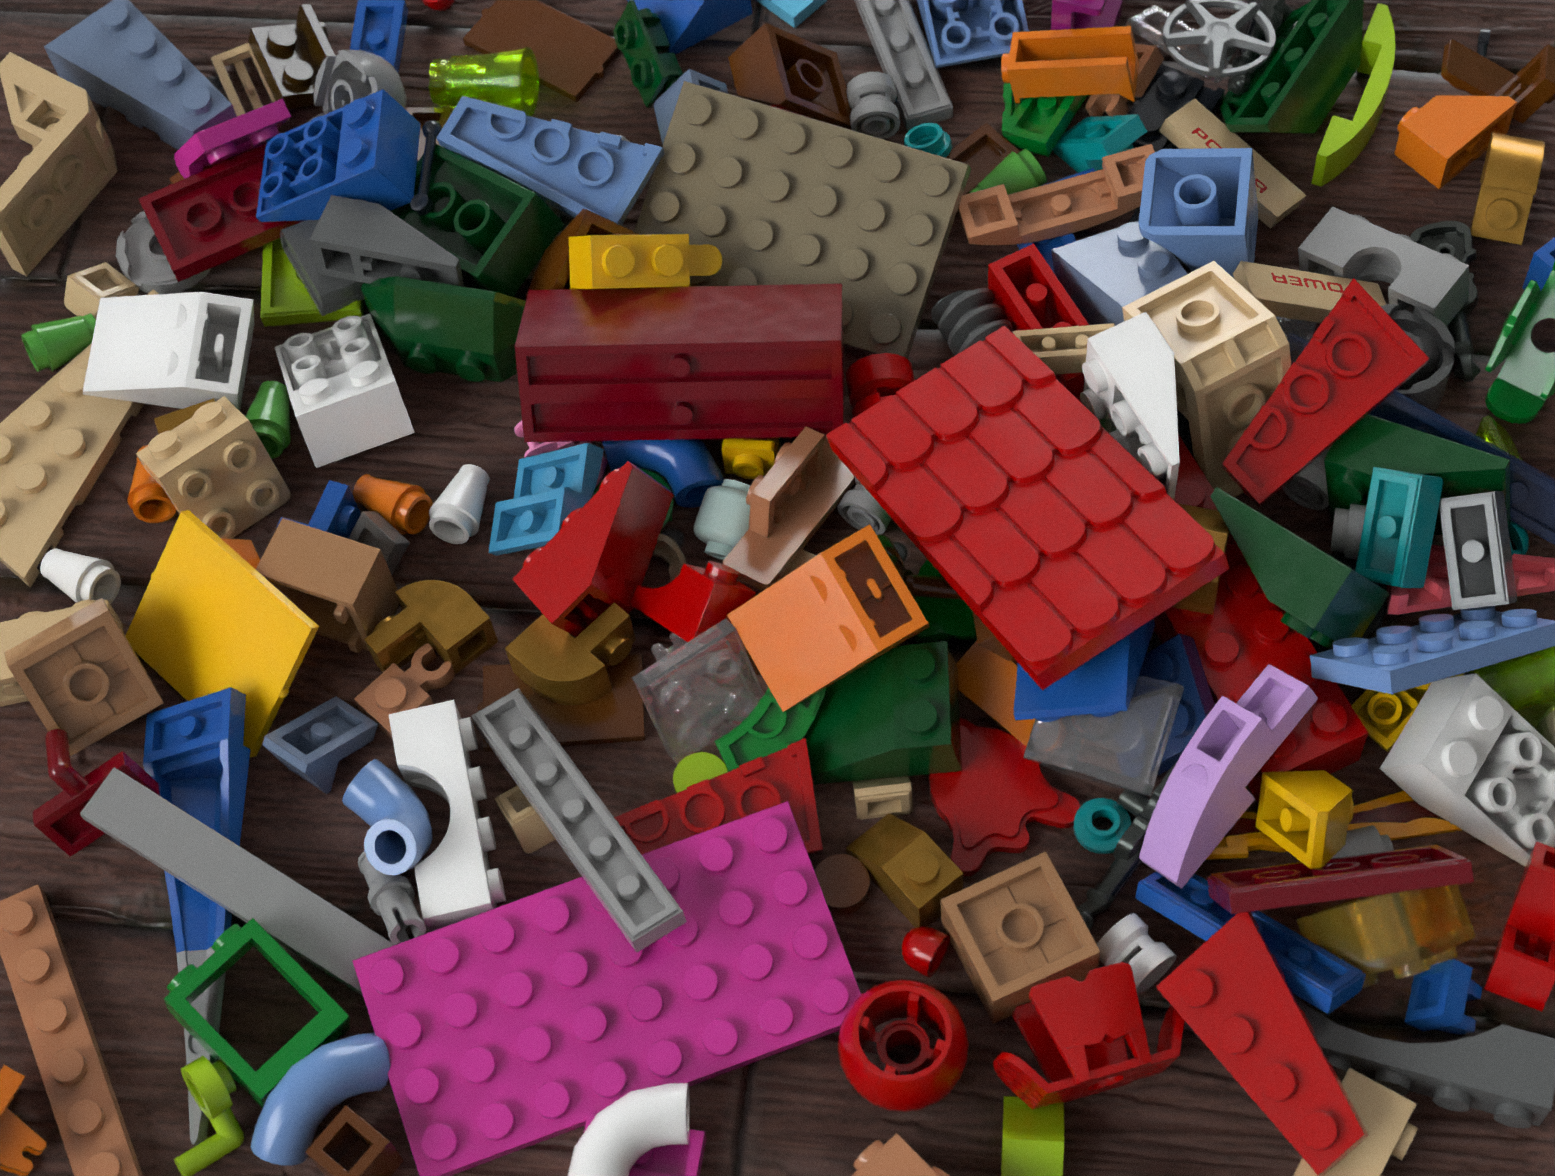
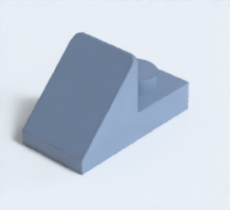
[263,696,378,794]

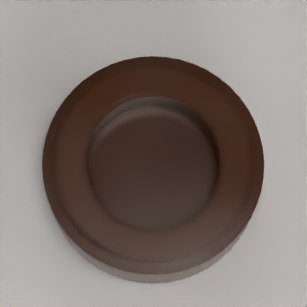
[815,854,870,915]

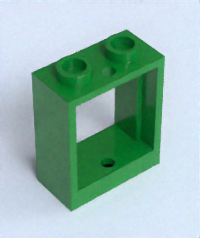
[164,918,350,1108]

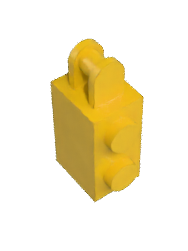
[569,234,722,289]

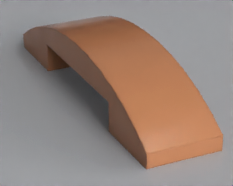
[958,144,1155,245]

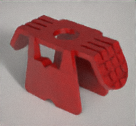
[993,962,1184,1110]

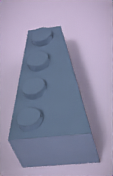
[44,0,237,150]
[1051,221,1187,326]

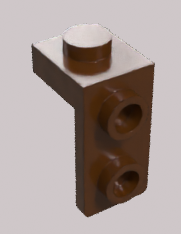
[1441,39,1555,124]

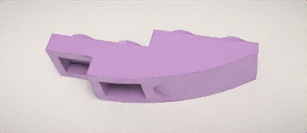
[1139,664,1318,889]

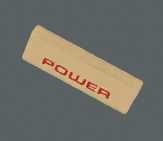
[1159,99,1306,229]
[1233,261,1386,323]

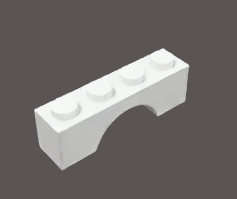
[389,700,506,932]

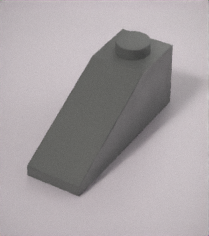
[309,195,464,287]

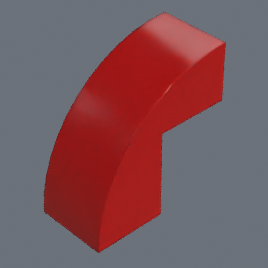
[1484,841,1555,1012]

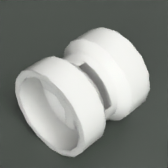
[1097,913,1176,995]

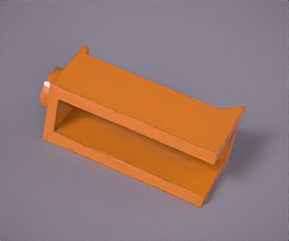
[1001,26,1139,103]

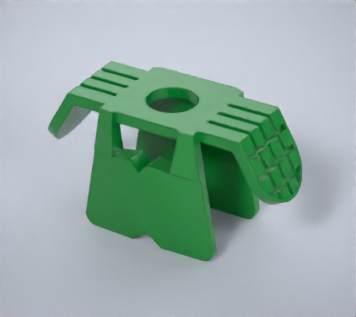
[1485,261,1555,424]

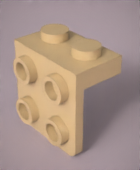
[136,396,290,539]

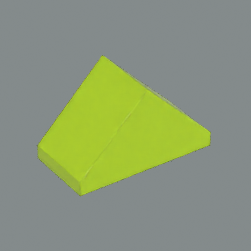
[1001,1096,1064,1176]

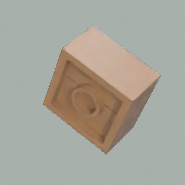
[256,518,399,653]
[4,598,164,756]
[941,852,1101,1024]

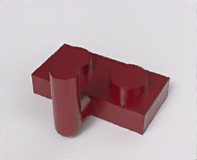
[33,729,160,857]

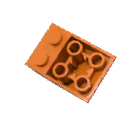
[727,524,929,712]

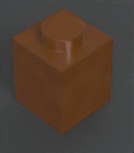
[305,1105,404,1176]

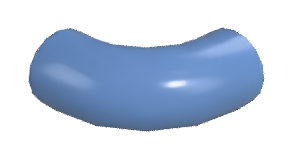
[342,759,433,875]
[250,1033,390,1166]

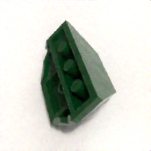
[1219,0,1364,134]
[361,276,526,382]

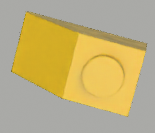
[1255,770,1354,869]

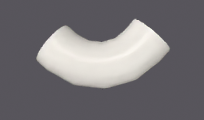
[568,1083,690,1176]

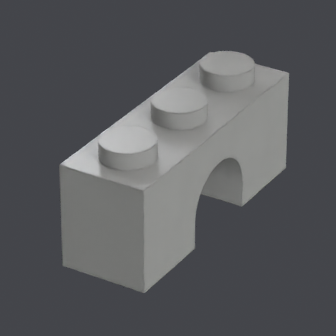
[1298,207,1469,327]

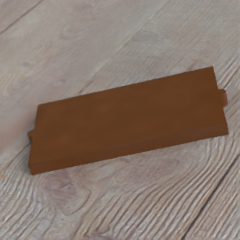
[463,0,621,102]
[477,654,650,752]

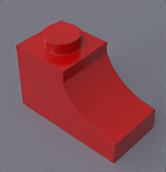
[630,561,756,653]

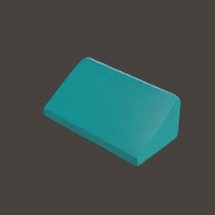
[1355,467,1443,588]

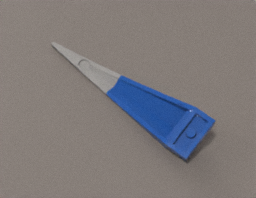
[143,687,251,1145]

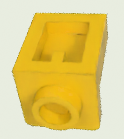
[721,437,782,479]

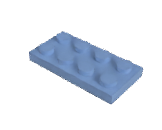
[1310,606,1555,694]

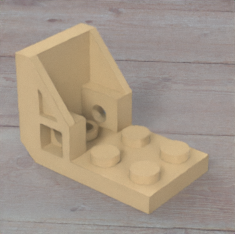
[0,52,117,276]
[1122,261,1291,497]

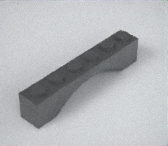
[1184,993,1555,1128]

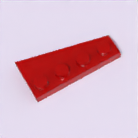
[1222,278,1430,508]
[614,738,823,855]
[1156,911,1369,1176]

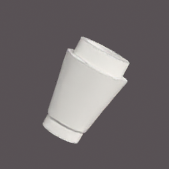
[429,464,490,544]
[40,548,121,604]

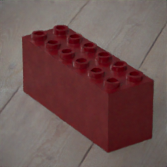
[515,283,845,442]

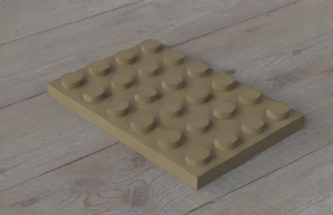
[634,81,971,359]

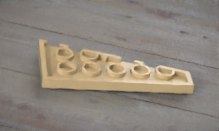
[0,289,159,588]

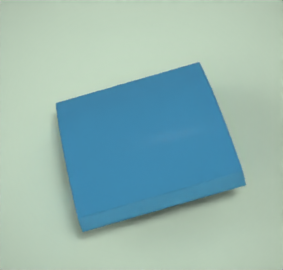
[488,443,604,556]

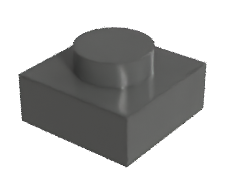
[348,511,410,575]

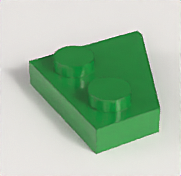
[1002,83,1088,157]

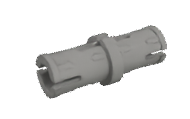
[357,851,426,945]

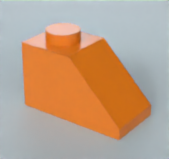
[1394,95,1517,190]

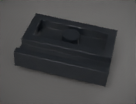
[1127,63,1225,152]

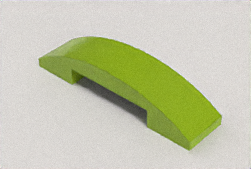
[1311,3,1395,187]

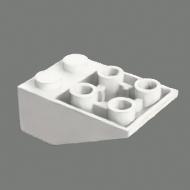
[83,292,254,411]
[1080,312,1180,500]
[275,314,415,468]
[1380,673,1555,867]

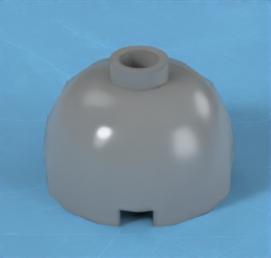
[314,50,407,115]

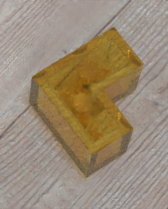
[1296,885,1476,988]

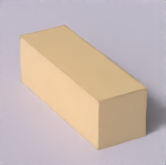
[1013,323,1114,374]

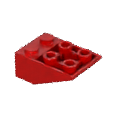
[512,461,674,637]

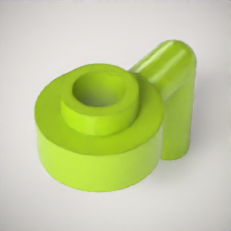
[174,1056,244,1176]

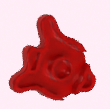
[929,719,1080,876]

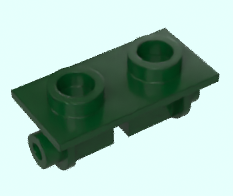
[613,0,684,108]

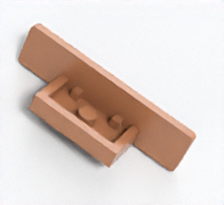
[723,426,855,591]

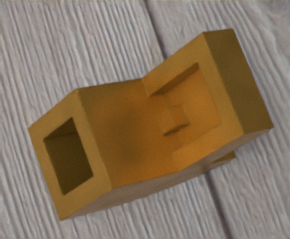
[1470,132,1545,245]
[364,580,498,674]
[505,602,636,705]

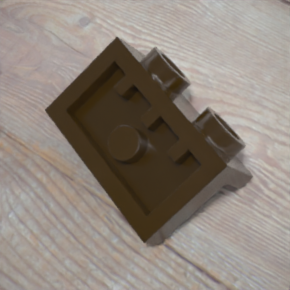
[248,4,338,109]

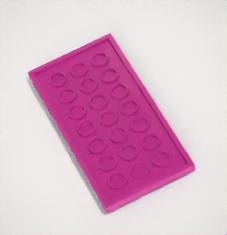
[352,801,861,1176]

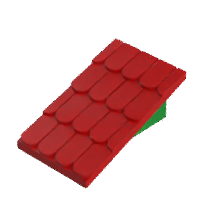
[826,325,1230,691]

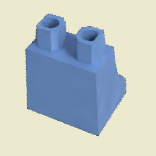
[1139,148,1258,278]

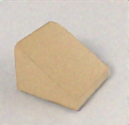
[64,262,139,320]
[853,776,913,820]
[495,785,556,854]

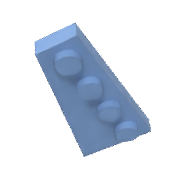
[437,96,664,226]

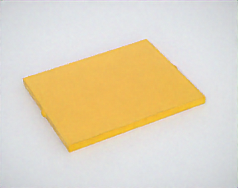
[125,510,319,758]

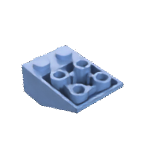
[916,0,1029,68]

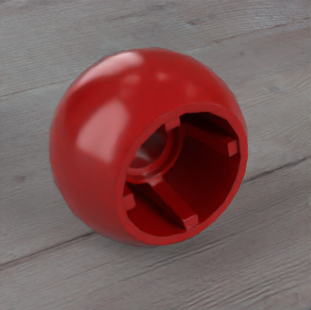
[838,980,969,1112]

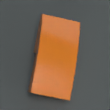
[956,640,1064,752]

